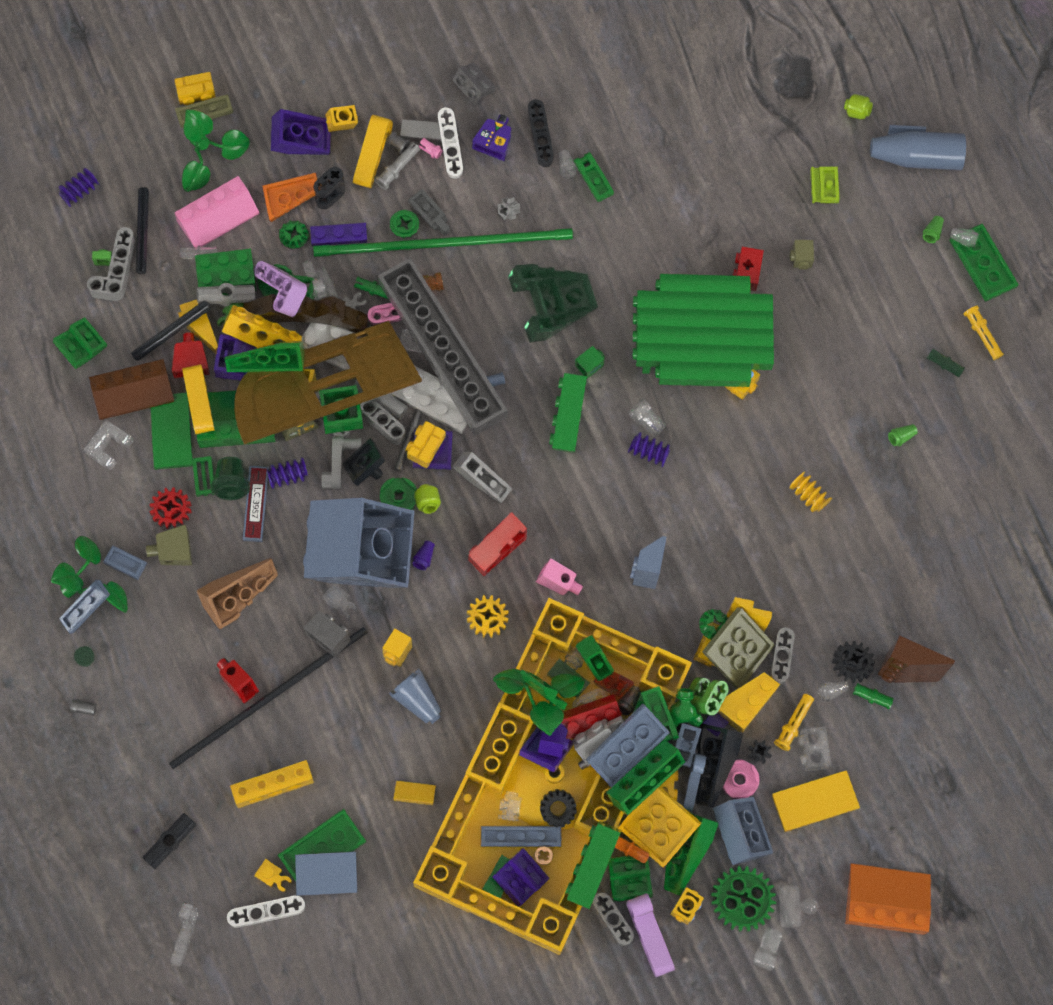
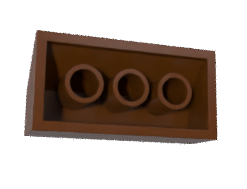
[89,359,174,420]

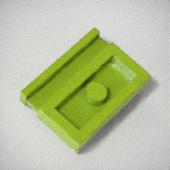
[810,167,839,203]

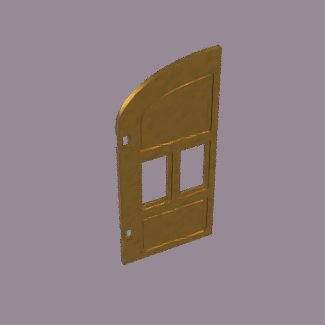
[235,321,422,445]

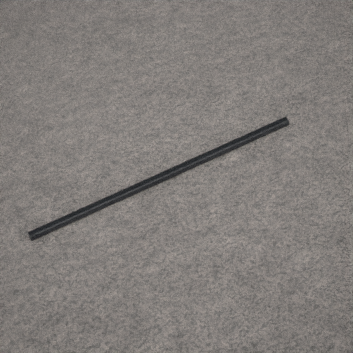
[169,627,368,769]

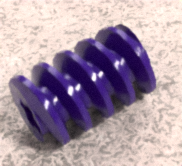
[58,168,100,207]
[628,432,670,468]
[267,457,308,489]

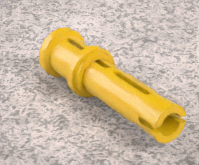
[963,305,1004,361]
[774,694,814,751]

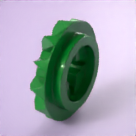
[390,210,419,239]
[279,220,309,249]
[699,609,728,640]

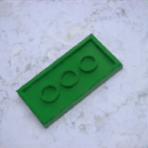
[949,223,1019,302]
[151,393,193,470]
[278,809,367,882]

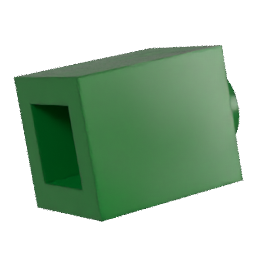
[575,346,605,379]

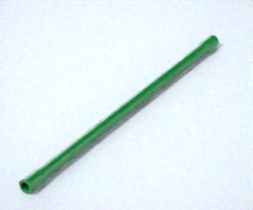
[313,228,573,257]

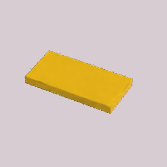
[772,770,860,832]

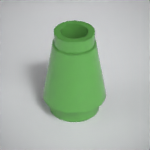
[922,216,944,243]
[888,424,918,446]

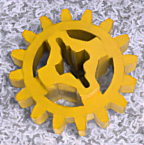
[467,595,509,638]

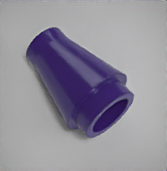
[412,540,435,570]

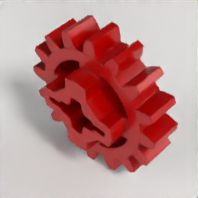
[149,487,192,530]

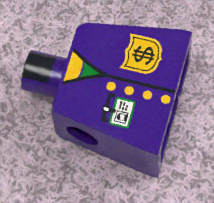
[472,114,512,161]

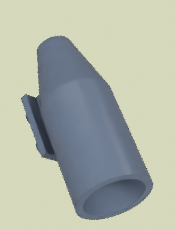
[870,125,966,170]

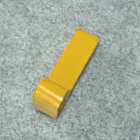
[353,115,393,189]
[182,364,215,434]

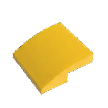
[727,597,772,632]

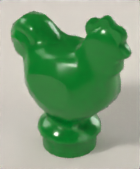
[665,688,703,731]

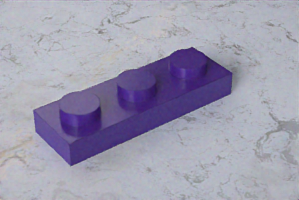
[310,223,367,246]

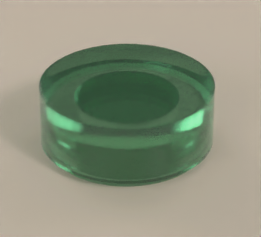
[74,646,95,667]

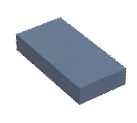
[103,545,147,580]

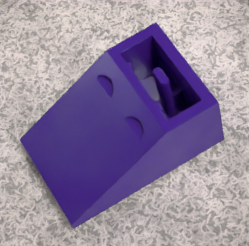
[214,334,257,381]

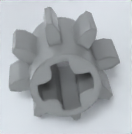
[498,197,520,220]

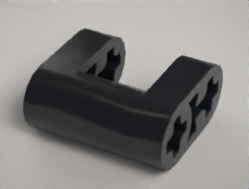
[313,167,345,209]

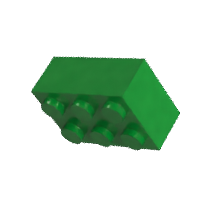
[195,248,257,295]

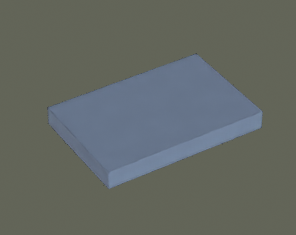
[295,852,357,896]

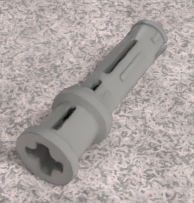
[374,142,420,190]

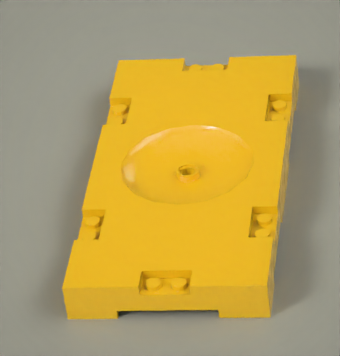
[413,598,692,955]

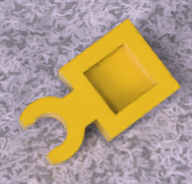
[254,859,292,892]

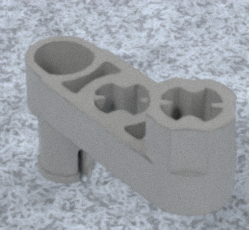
[322,436,362,489]

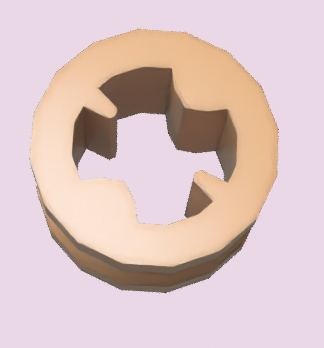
[535,846,553,865]

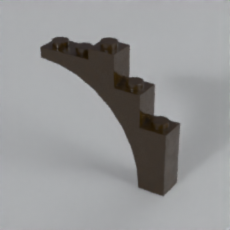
[243,294,368,332]

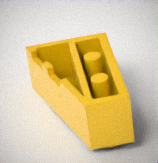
[717,672,780,733]

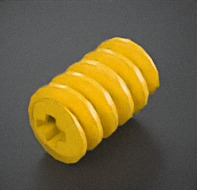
[790,471,832,512]

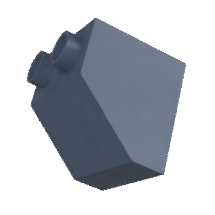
[303,498,415,588]

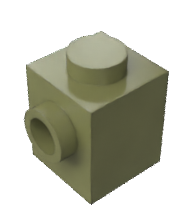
[790,240,814,270]

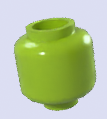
[844,94,873,120]
[414,484,441,514]

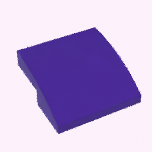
[492,848,550,907]

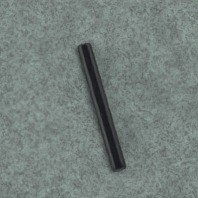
[136,187,149,274]
[131,301,211,361]

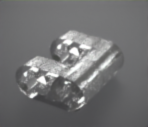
[82,420,134,471]

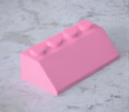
[174,176,260,250]

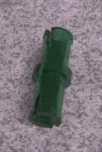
[927,348,965,378]

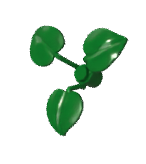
[182,109,250,192]
[51,535,128,613]
[493,669,585,736]

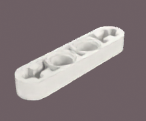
[438,107,463,179]
[227,896,305,928]

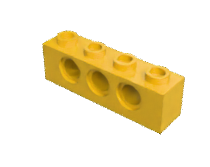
[222,305,302,348]
[230,760,314,808]

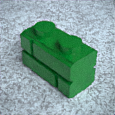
[575,635,614,681]

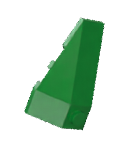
[225,341,304,372]
[664,812,719,896]

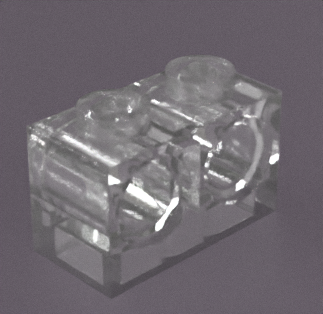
[798,727,831,771]

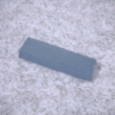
[59,580,110,633]

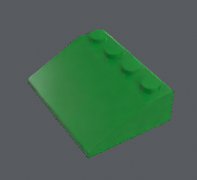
[197,390,276,448]

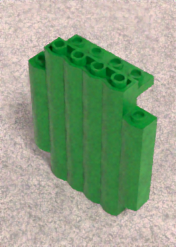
[632,274,774,387]

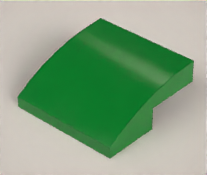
[53,317,107,369]
[520,670,568,710]
[608,856,653,902]

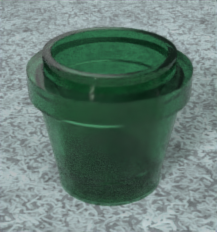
[211,456,250,501]

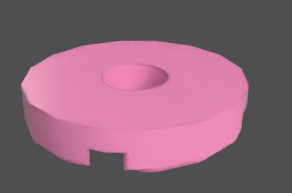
[722,760,760,799]

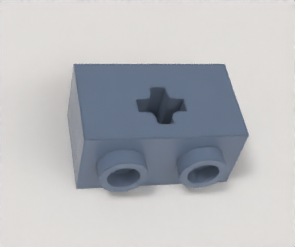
[675,723,701,768]

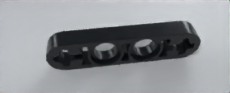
[528,99,554,167]

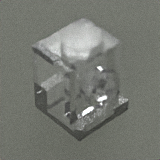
[498,791,522,822]

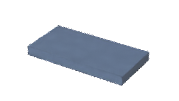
[585,704,670,788]

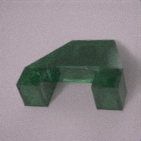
[508,264,598,343]

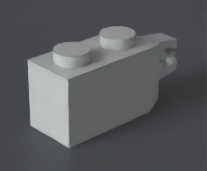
[572,716,624,766]

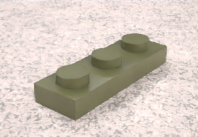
[175,94,233,128]

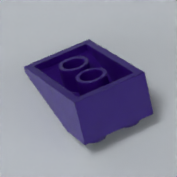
[271,109,331,155]

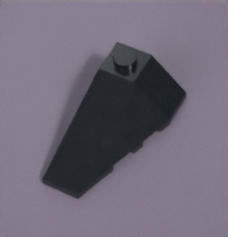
[696,723,743,808]

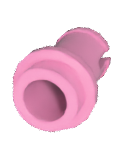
[419,138,443,159]

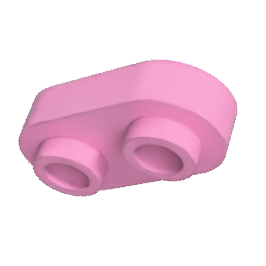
[368,303,401,326]

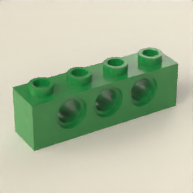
[606,740,685,816]

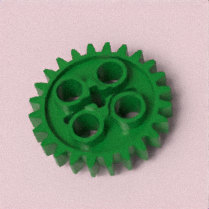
[711,866,776,932]

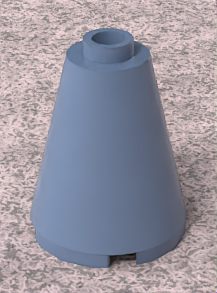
[389,668,441,724]

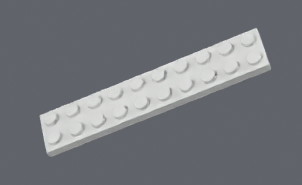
[301,323,467,434]

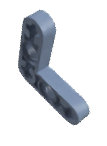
[683,753,706,812]

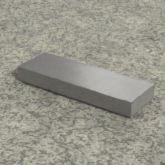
[400,119,457,142]

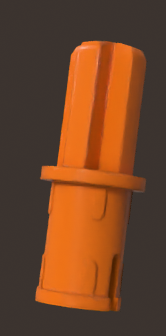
[615,836,650,863]

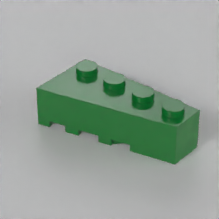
[549,373,587,453]
[565,821,622,909]

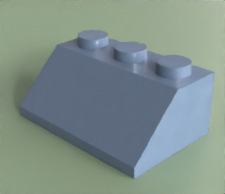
[630,536,666,589]
[713,797,773,865]

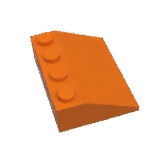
[845,863,931,935]

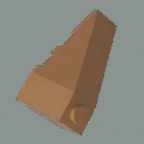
[197,558,278,629]

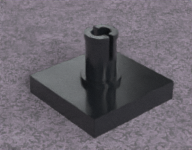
[343,438,386,487]

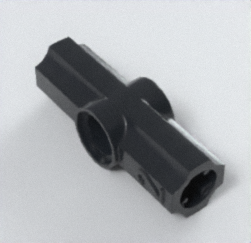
[142,813,197,870]

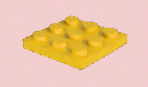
[618,786,701,868]

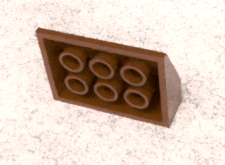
[878,636,955,683]

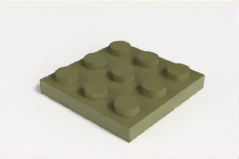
[702,607,775,689]

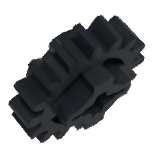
[832,641,875,683]

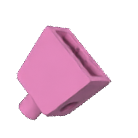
[536,558,583,595]

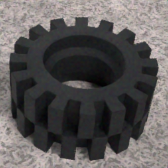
[540,789,577,828]

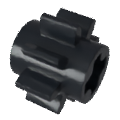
[748,740,772,764]

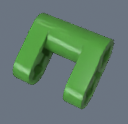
[689,677,728,715]

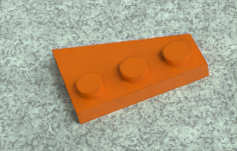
[262,173,320,222]

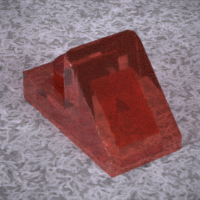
[593,672,634,701]

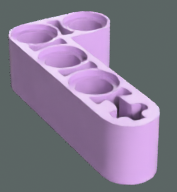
[254,261,307,317]
[627,893,675,977]

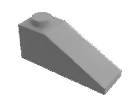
[452,452,512,503]

